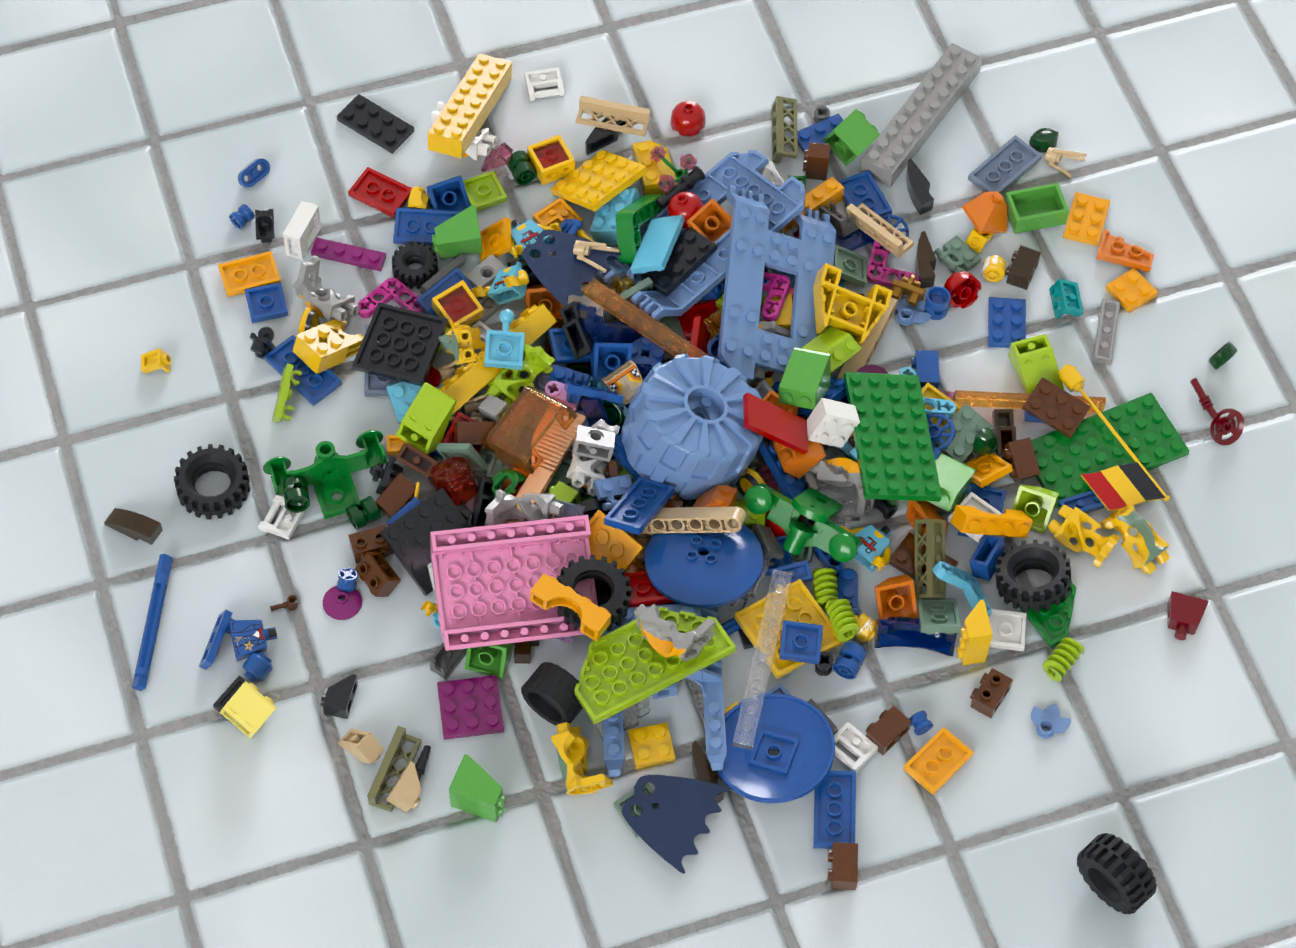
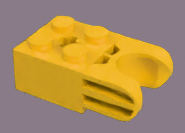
[292,319,364,374]

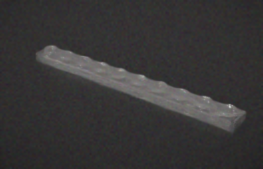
[733,569,793,750]

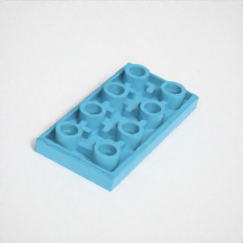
[630,214,685,274]

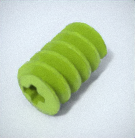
[812,568,839,611]
[825,599,860,642]
[1042,638,1084,682]

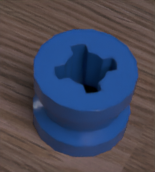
[337,568,358,592]
[909,711,933,735]

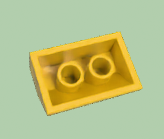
[632,140,678,195]
[956,600,993,665]

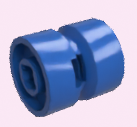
[924,286,950,320]
[832,642,867,680]

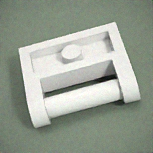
[524,67,565,101]
[258,495,306,540]
[834,722,878,773]

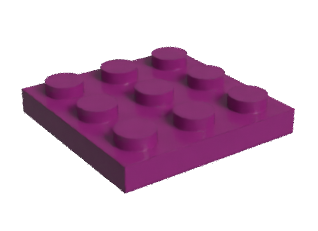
[437,675,504,740]

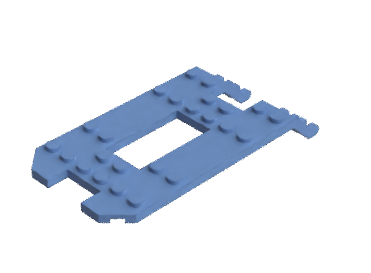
[594,150,805,322]
[718,185,836,383]

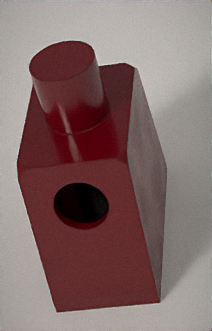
[1167,591,1209,640]

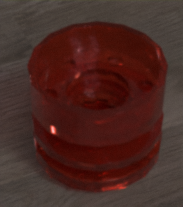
[429,457,478,506]

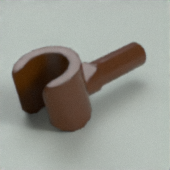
[270,595,298,611]

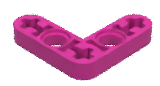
[867,241,919,288]
[762,272,791,322]
[357,278,425,318]

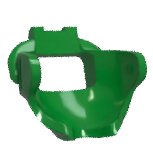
[492,469,527,498]

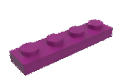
[311,237,386,272]

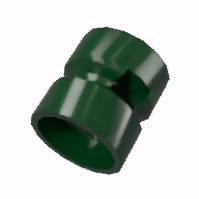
[506,151,537,185]
[283,476,310,513]
[345,496,381,530]

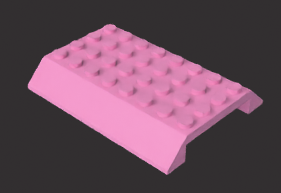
[430,515,598,651]

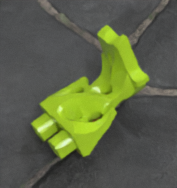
[485,344,555,410]

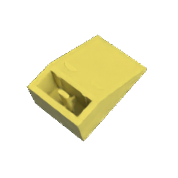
[219,681,277,739]

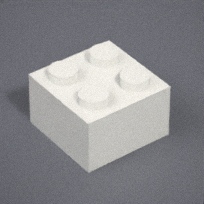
[807,398,860,448]

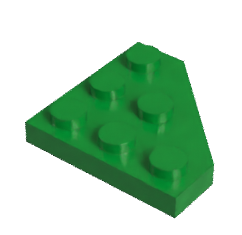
[1019,581,1077,648]

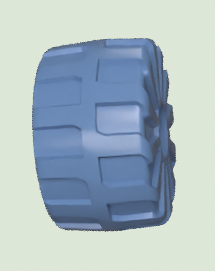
[621,354,763,500]

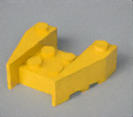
[813,263,893,345]

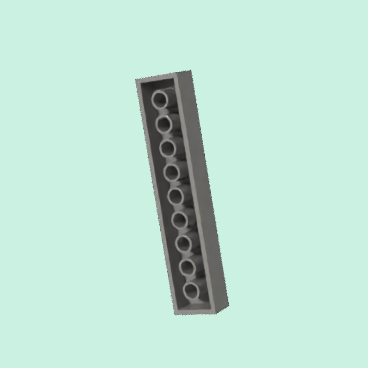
[860,43,982,187]

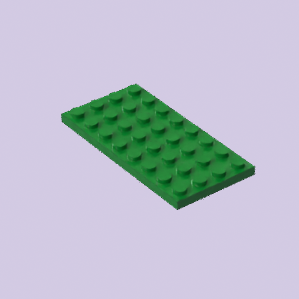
[843,372,942,502]
[1031,392,1189,508]

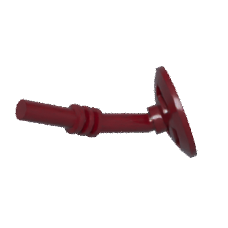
[1190,378,1244,445]

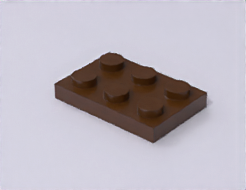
[1022,377,1091,439]
[889,532,958,587]

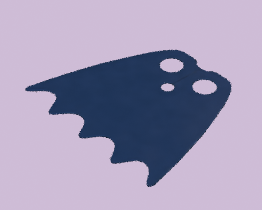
[522,230,621,307]
[622,775,730,874]

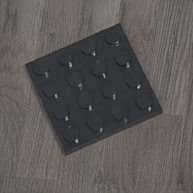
[352,302,449,386]
[379,488,471,596]

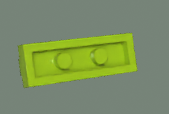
[272,363,302,423]

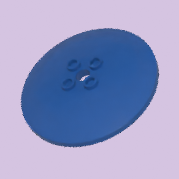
[645,524,763,608]
[717,694,835,803]

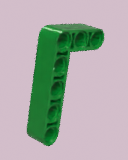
[616,193,664,264]

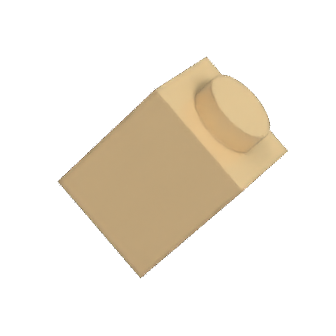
[338,729,384,764]
[386,762,422,813]

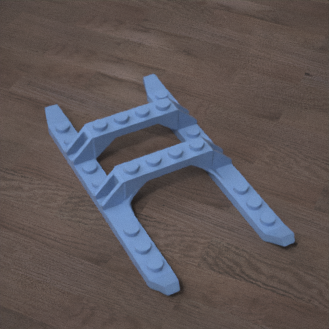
[601,604,727,777]

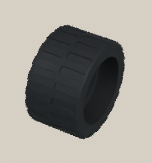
[521,662,583,726]

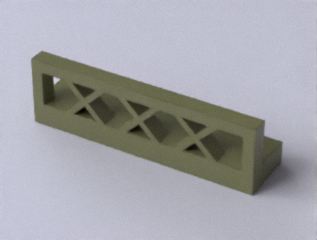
[771,96,798,164]
[914,519,946,598]
[367,726,422,812]

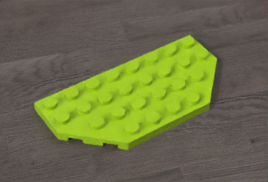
[574,607,736,725]

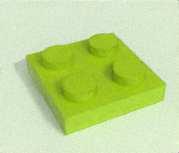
[463,170,507,211]

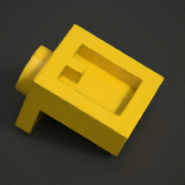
[965,228,995,254]
[141,348,172,374]

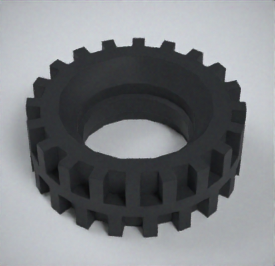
[174,444,250,520]
[995,540,1071,612]
[555,555,632,631]

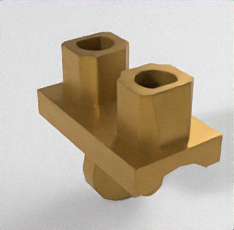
[891,274,925,307]

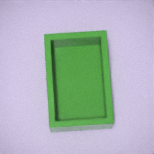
[1005,183,1069,234]

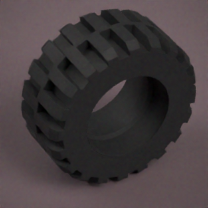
[1077,833,1157,914]

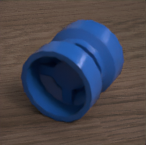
[229,204,255,229]

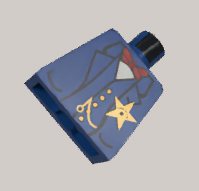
[229,620,277,662]

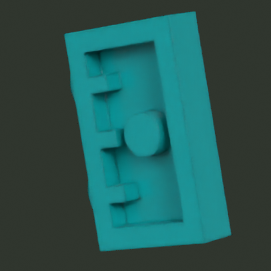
[1049,279,1084,319]

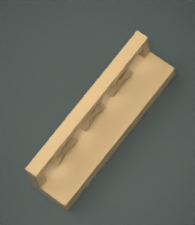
[576,96,650,137]
[846,203,914,258]

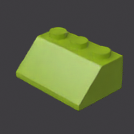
[802,326,862,373]

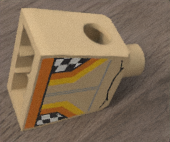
[601,360,643,405]

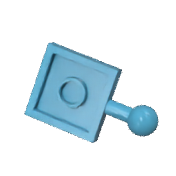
[484,309,525,370]
[386,382,443,424]

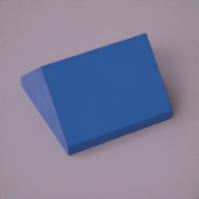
[427,175,470,211]
[590,343,632,381]

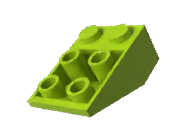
[1008,334,1064,398]
[396,382,457,455]

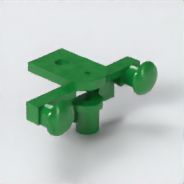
[263,430,387,520]
[744,483,863,562]

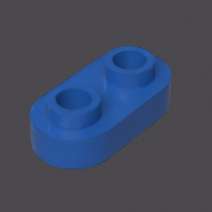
[238,158,270,187]

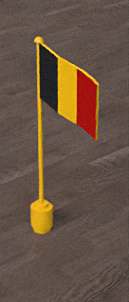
[1058,364,1170,511]

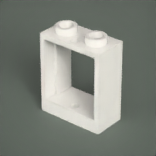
[283,201,322,261]

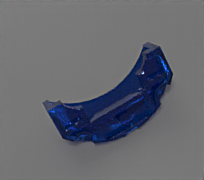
[577,303,652,343]
[874,617,957,656]

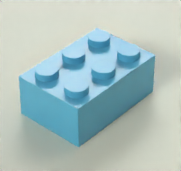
[590,188,641,245]

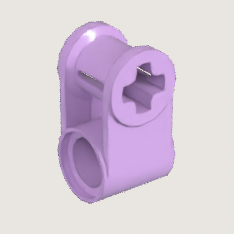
[545,381,582,411]

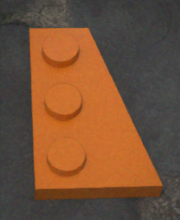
[1096,229,1154,272]

